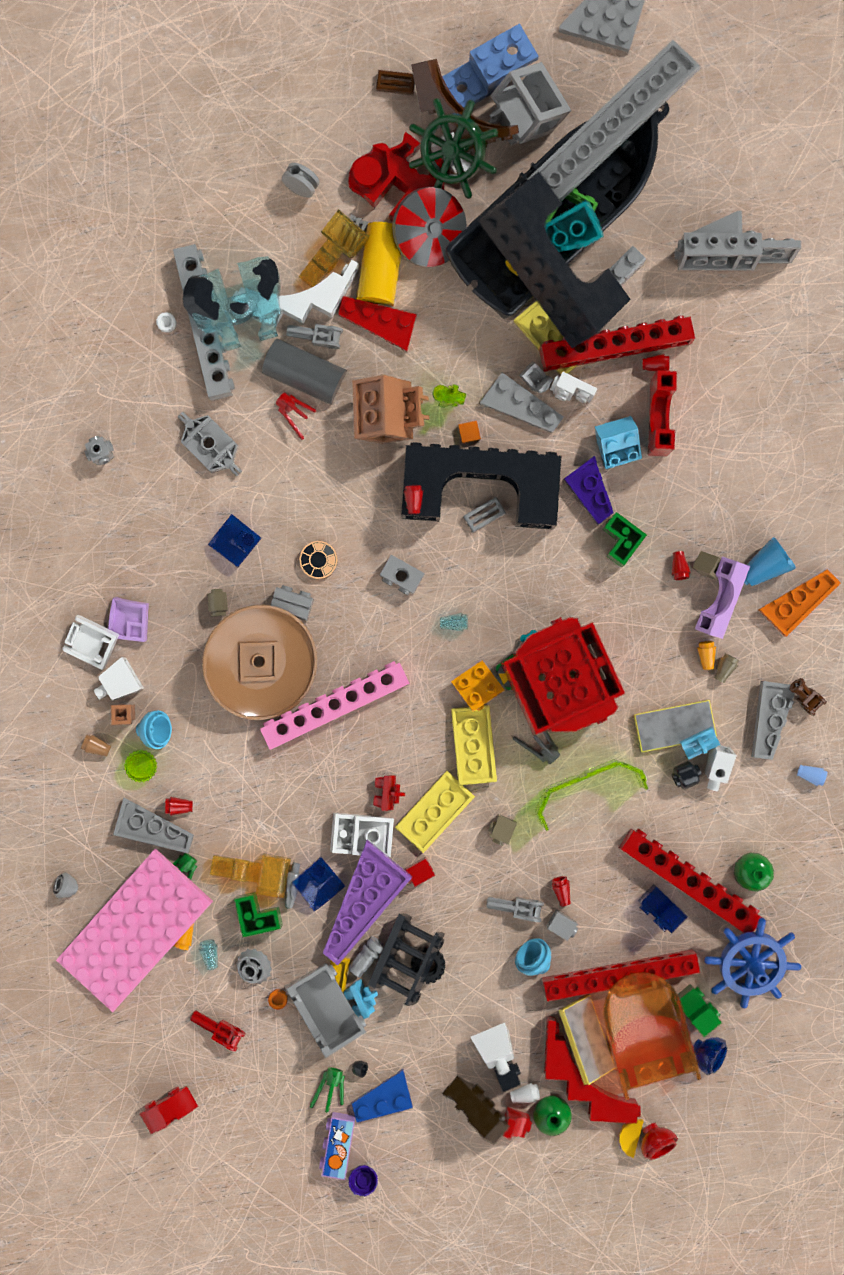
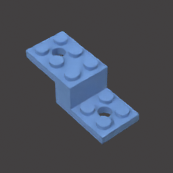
[442,23,539,109]

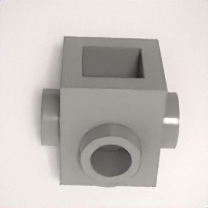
[84,436,115,465]

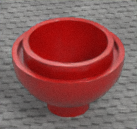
[641,1123,678,1160]

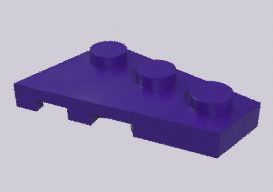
[563,456,614,525]

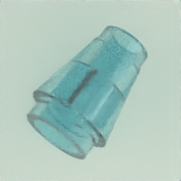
[440,613,468,631]
[199,939,218,970]

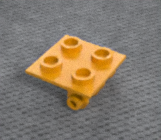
[451,660,505,712]

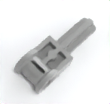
[287,324,343,349]
[486,897,544,922]

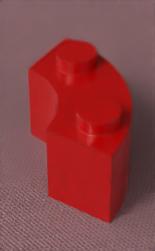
[139,1086,198,1134]

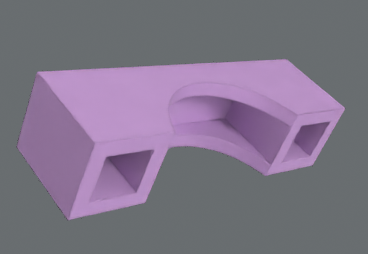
[695,557,750,639]

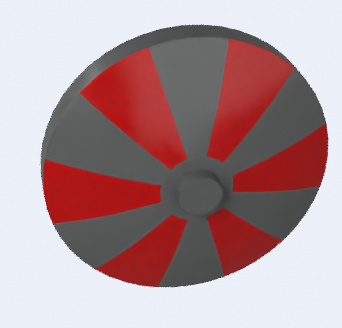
[392,187,467,267]

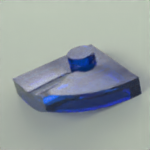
[208,514,262,568]
[291,857,345,912]

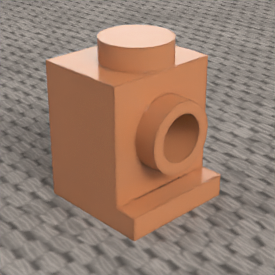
[111,704,135,725]

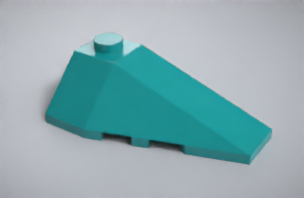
[545,201,604,252]

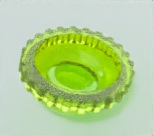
[124,749,157,783]

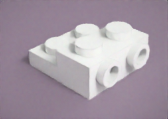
[550,372,598,403]

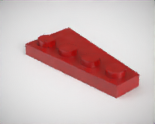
[338,296,417,352]

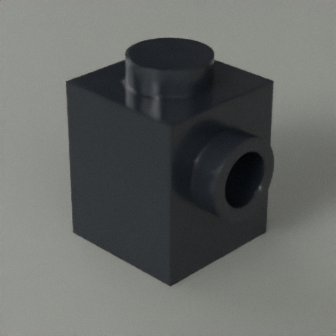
[494,1060,521,1092]

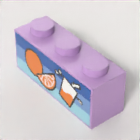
[319,1112,355,1180]

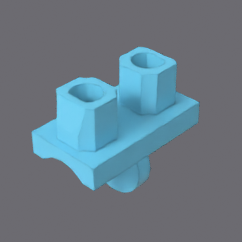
[680,727,720,760]
[344,979,378,1019]

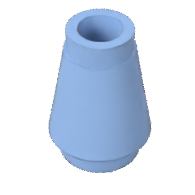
[797,765,828,786]

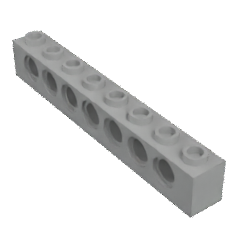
[173,244,235,401]

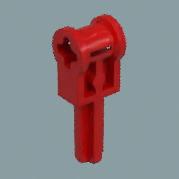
[190,1011,246,1052]

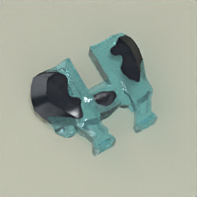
[183,256,281,352]

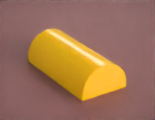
[356,222,401,306]

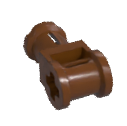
[789,678,827,717]

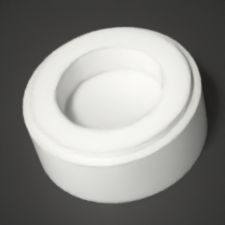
[156,312,176,333]

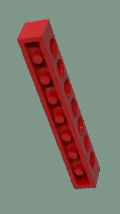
[539,315,695,372]
[618,829,763,933]
[542,949,700,1001]

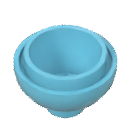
[136,710,172,749]
[515,938,551,976]

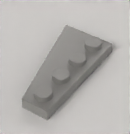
[480,373,563,433]
[751,681,798,760]
[113,798,194,854]

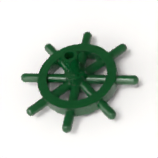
[409,98,498,199]

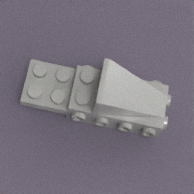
[674,211,801,270]

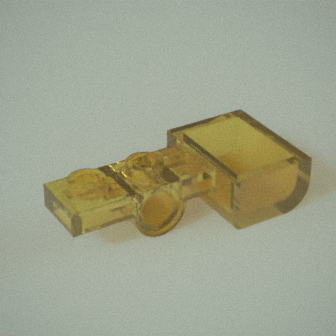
[299,209,369,288]
[210,853,291,898]

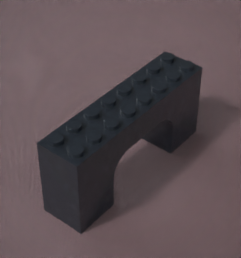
[478,172,631,348]
[401,442,562,530]

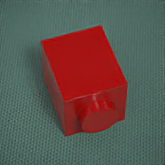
[406,856,435,887]

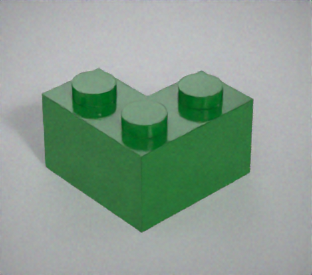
[602,512,647,567]
[234,892,283,937]
[673,984,722,1038]

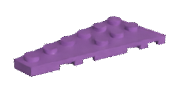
[323,839,412,966]

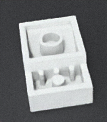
[330,813,394,857]

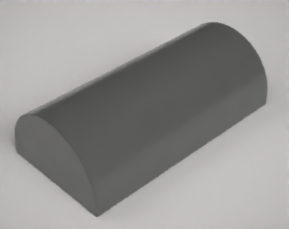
[262,338,347,405]

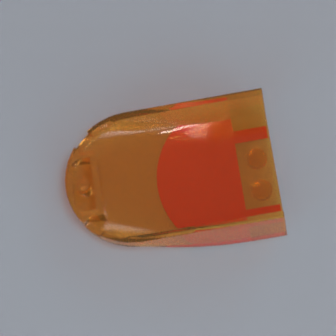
[603,972,701,1100]

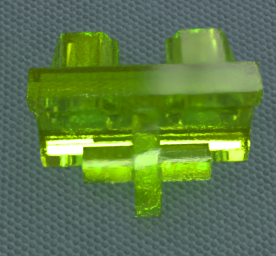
[432,384,466,408]

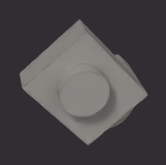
[519,362,553,393]

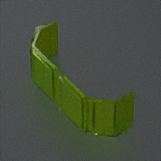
[535,759,649,831]

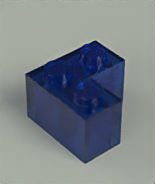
[638,884,688,934]

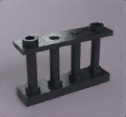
[368,913,445,1006]

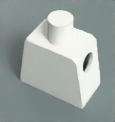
[94,657,144,700]
[705,745,737,791]
[471,1023,514,1075]

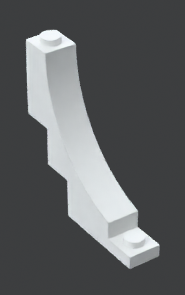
[232,260,359,330]

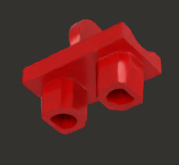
[373,775,405,811]

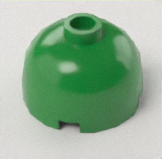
[734,852,774,892]

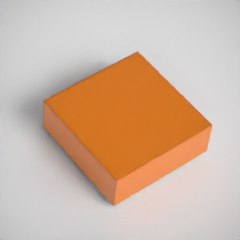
[458,420,481,444]

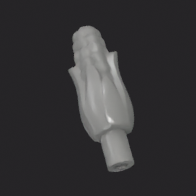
[284,862,301,909]

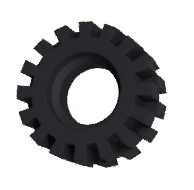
[411,946,445,984]

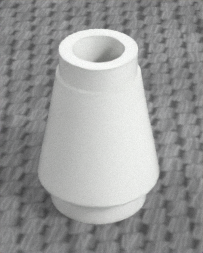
[510,1083,540,1103]

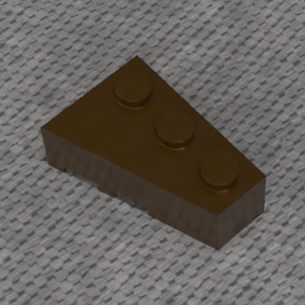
[442,1076,510,1144]

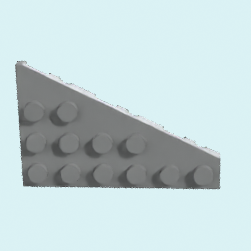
[559,0,645,53]

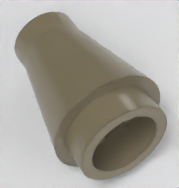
[714,653,739,683]

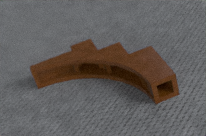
[411,59,519,155]

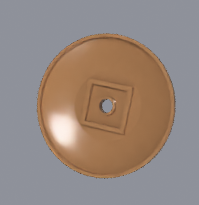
[202,605,317,720]

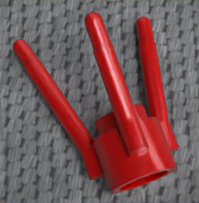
[276,392,316,440]

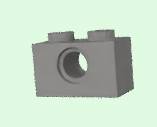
[380,555,425,595]

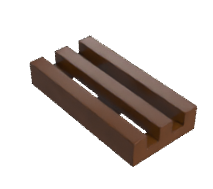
[376,70,415,95]

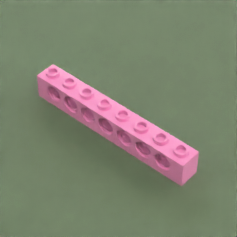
[260,661,410,750]

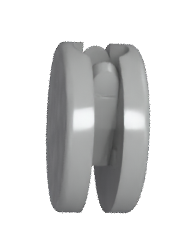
[282,163,320,198]

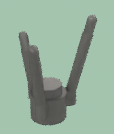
[513,730,560,764]

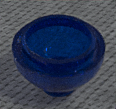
[692,1037,728,1075]

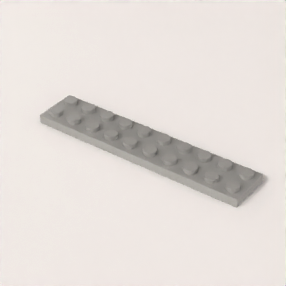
[527,40,700,201]

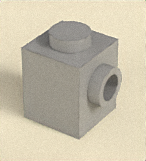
[546,910,578,941]

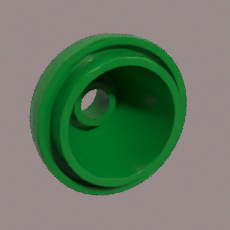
[533,1096,572,1136]

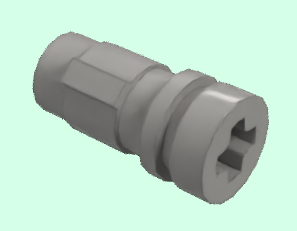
[349,936,385,977]

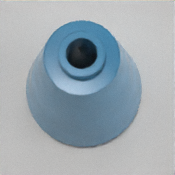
[744,537,796,586]

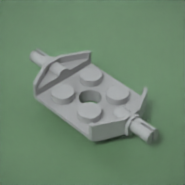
[178,412,242,477]

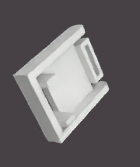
[62,615,119,670]

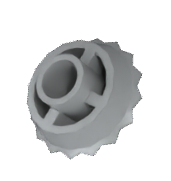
[236,949,272,984]

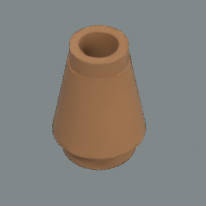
[81,735,111,757]

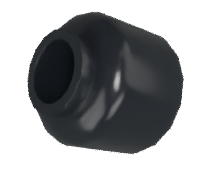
[671,761,702,790]

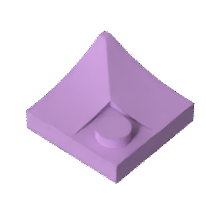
[108,597,149,642]

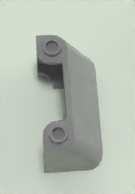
[285,963,367,1058]

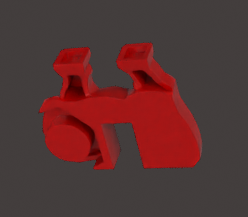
[348,132,450,222]

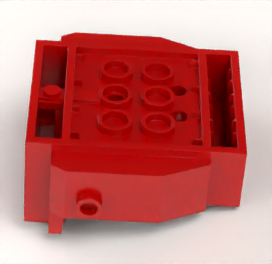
[501,617,626,735]

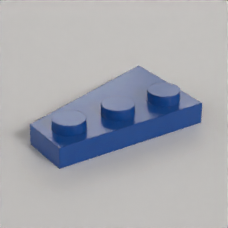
[352,1069,413,1122]

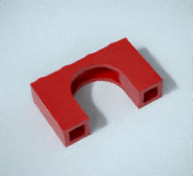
[648,370,677,457]

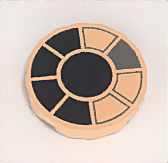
[299,541,338,579]

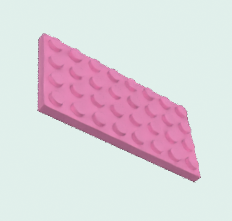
[56,849,213,1012]

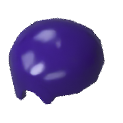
[348,1165,378,1196]

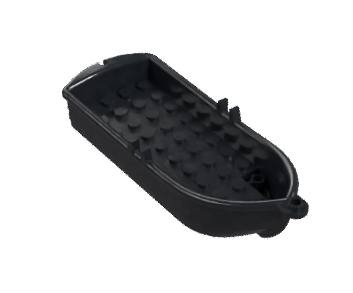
[446,102,670,319]

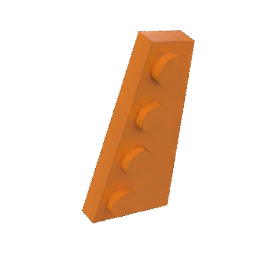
[758,569,841,637]

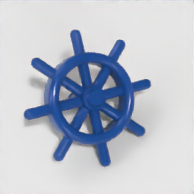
[704,918,801,1009]

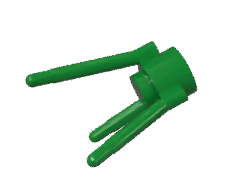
[173,853,198,880]
[310,1067,345,1113]

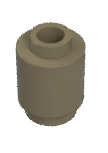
[207,589,228,617]

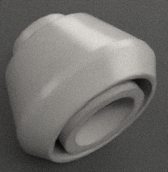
[53,872,78,898]

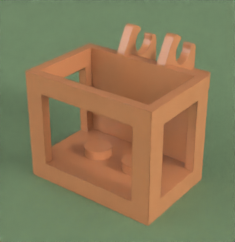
[352,375,429,444]

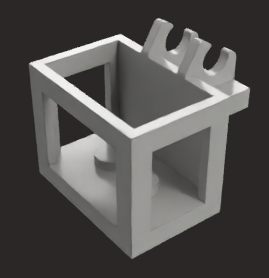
[488,62,571,145]

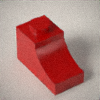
[503,1107,532,1139]

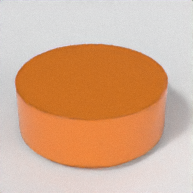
[268,989,288,1010]

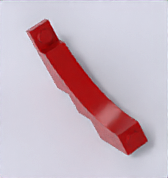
[544,1016,641,1124]

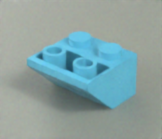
[595,416,642,469]

